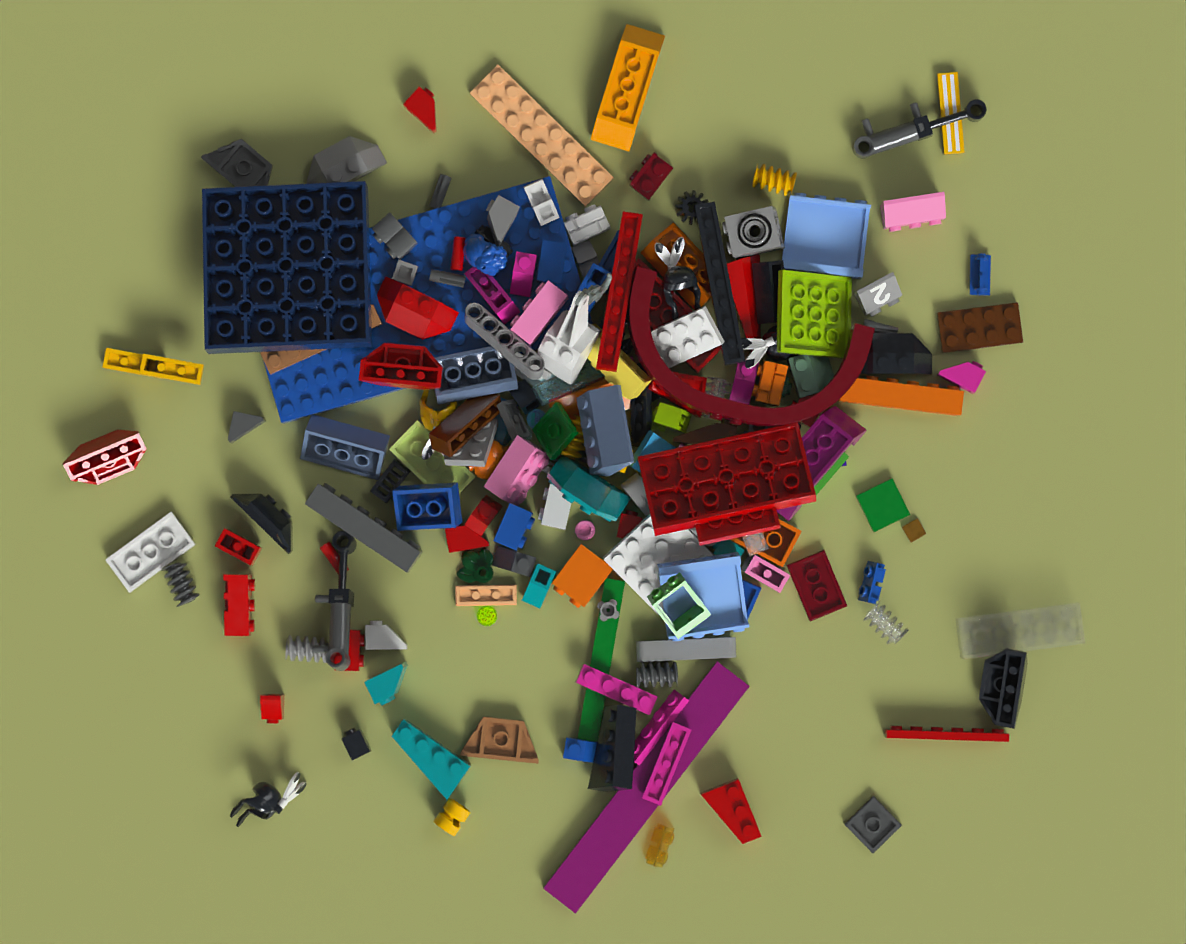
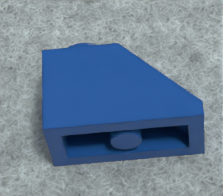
[563,737,597,763]

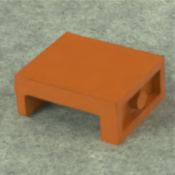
[552,544,613,608]

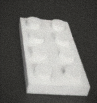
[651,306,725,368]
[106,512,196,593]

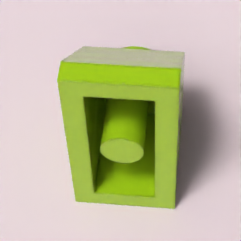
[653,402,692,433]

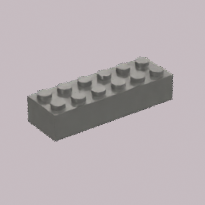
[305,483,422,573]

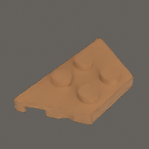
[460,717,539,764]

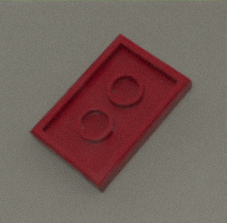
[786,550,847,622]

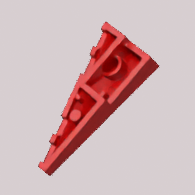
[727,254,761,361]

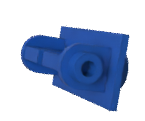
[970,253,991,296]
[858,561,886,604]

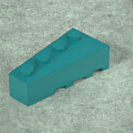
[392,718,471,800]

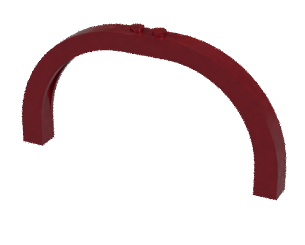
[628,267,875,426]

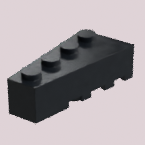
[588,705,637,792]

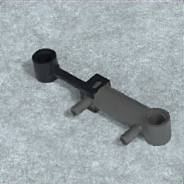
[853,99,987,159]
[312,531,357,671]

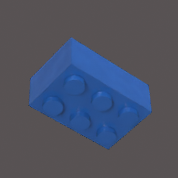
[392,482,463,531]
[493,503,535,551]

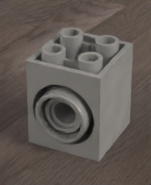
[722,206,785,259]

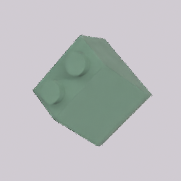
[787,355,834,399]

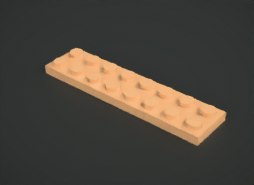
[470,65,614,207]

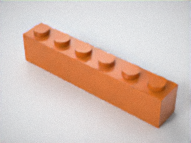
[838,376,964,416]

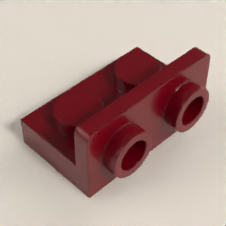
[629,152,673,201]

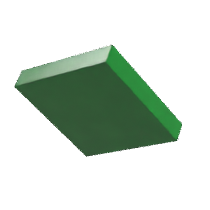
[532,402,579,460]
[856,478,910,533]

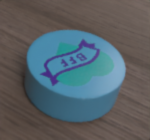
[527,409,545,429]

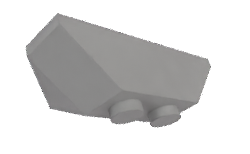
[306,136,387,184]

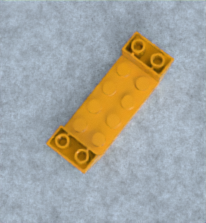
[591,24,665,152]

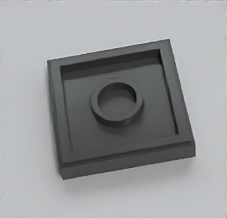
[844,796,902,854]

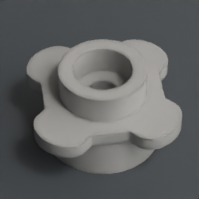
[597,599,619,621]

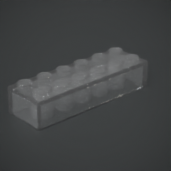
[955,603,1085,659]

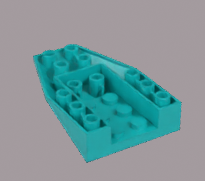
[547,455,631,522]

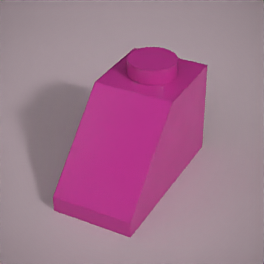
[510,251,537,297]
[937,361,986,394]

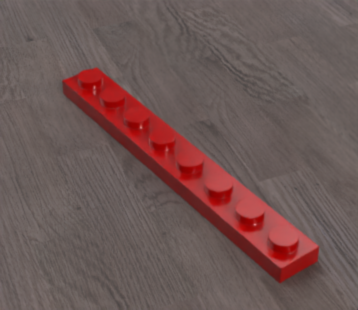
[596,211,643,372]

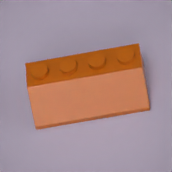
[640,222,711,310]

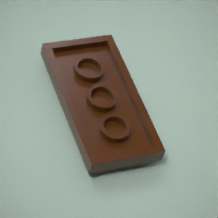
[937,302,1023,353]

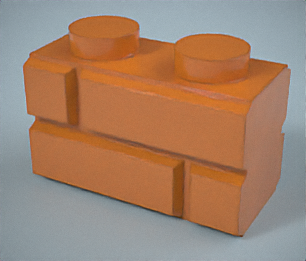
[752,361,788,407]

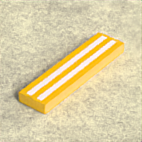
[937,72,965,155]

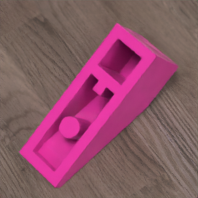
[464,267,520,325]
[725,359,759,420]

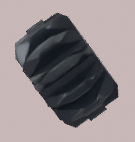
[675,190,709,225]

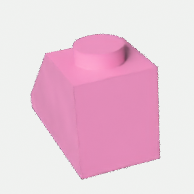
[745,555,790,593]

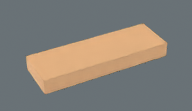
[455,585,517,606]

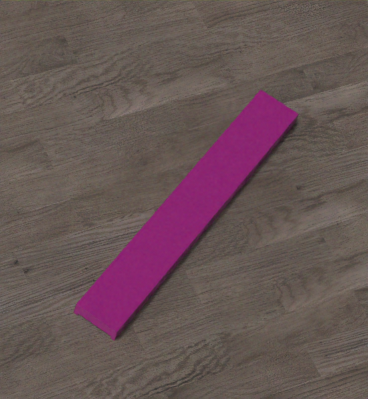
[543,661,750,914]

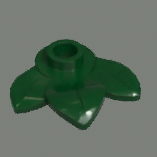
[456,547,494,583]

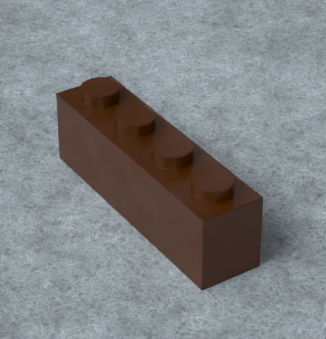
[429,393,501,457]

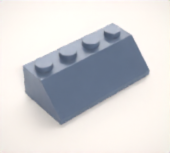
[435,343,518,405]
[577,385,634,476]
[300,415,390,480]

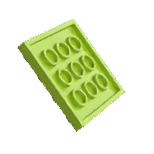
[777,270,852,359]

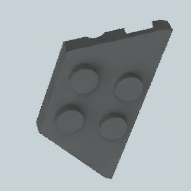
[201,139,273,187]

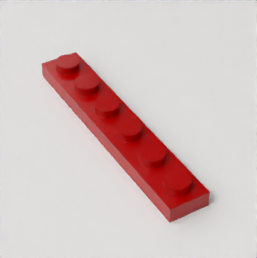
[885,725,1009,742]

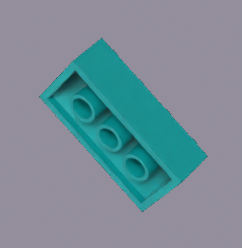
[364,662,408,706]

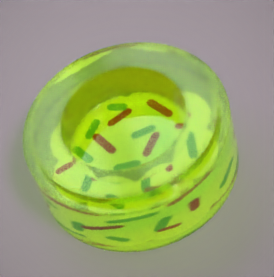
[477,606,497,626]

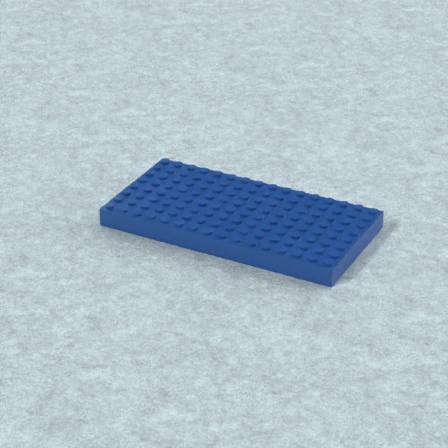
[263,176,593,424]

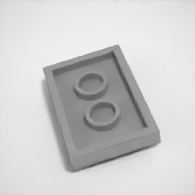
[444,419,498,467]

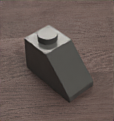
[492,546,536,577]

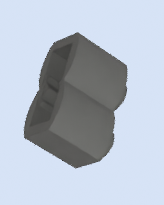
[372,212,418,260]

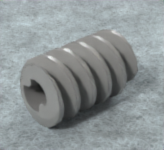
[285,635,328,663]

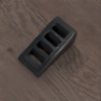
[370,459,411,503]

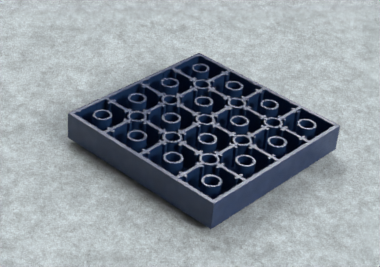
[202,181,372,354]

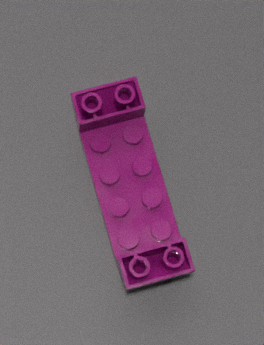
[777,406,867,521]

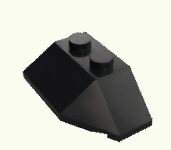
[860,333,932,374]
[230,494,293,554]
[979,648,1028,729]

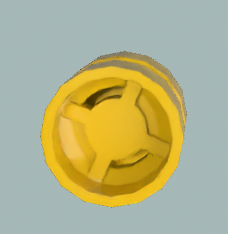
[433,798,471,836]

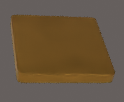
[902,518,926,543]

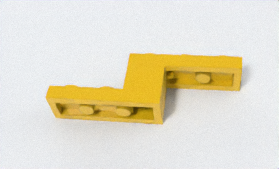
[102,348,204,385]

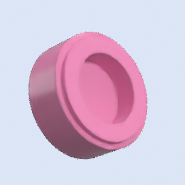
[575,520,595,540]

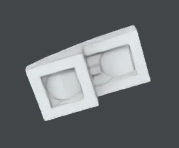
[524,179,560,226]

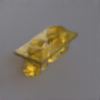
[645,824,674,867]

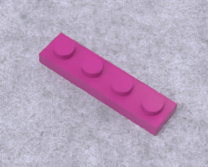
[575,664,658,715]
[634,689,689,766]
[642,722,692,806]

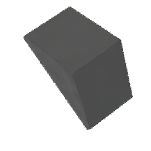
[228,411,266,443]

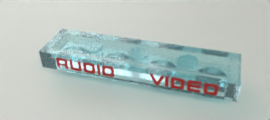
[533,361,605,406]

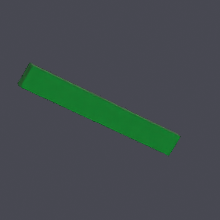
[577,578,625,742]

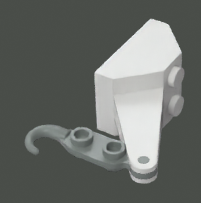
[537,273,612,385]

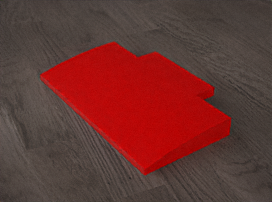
[638,422,816,546]

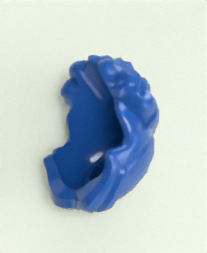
[463,234,507,276]

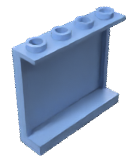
[782,193,871,279]
[657,552,750,641]

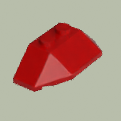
[377,277,459,340]
[359,343,443,390]
[63,429,147,485]

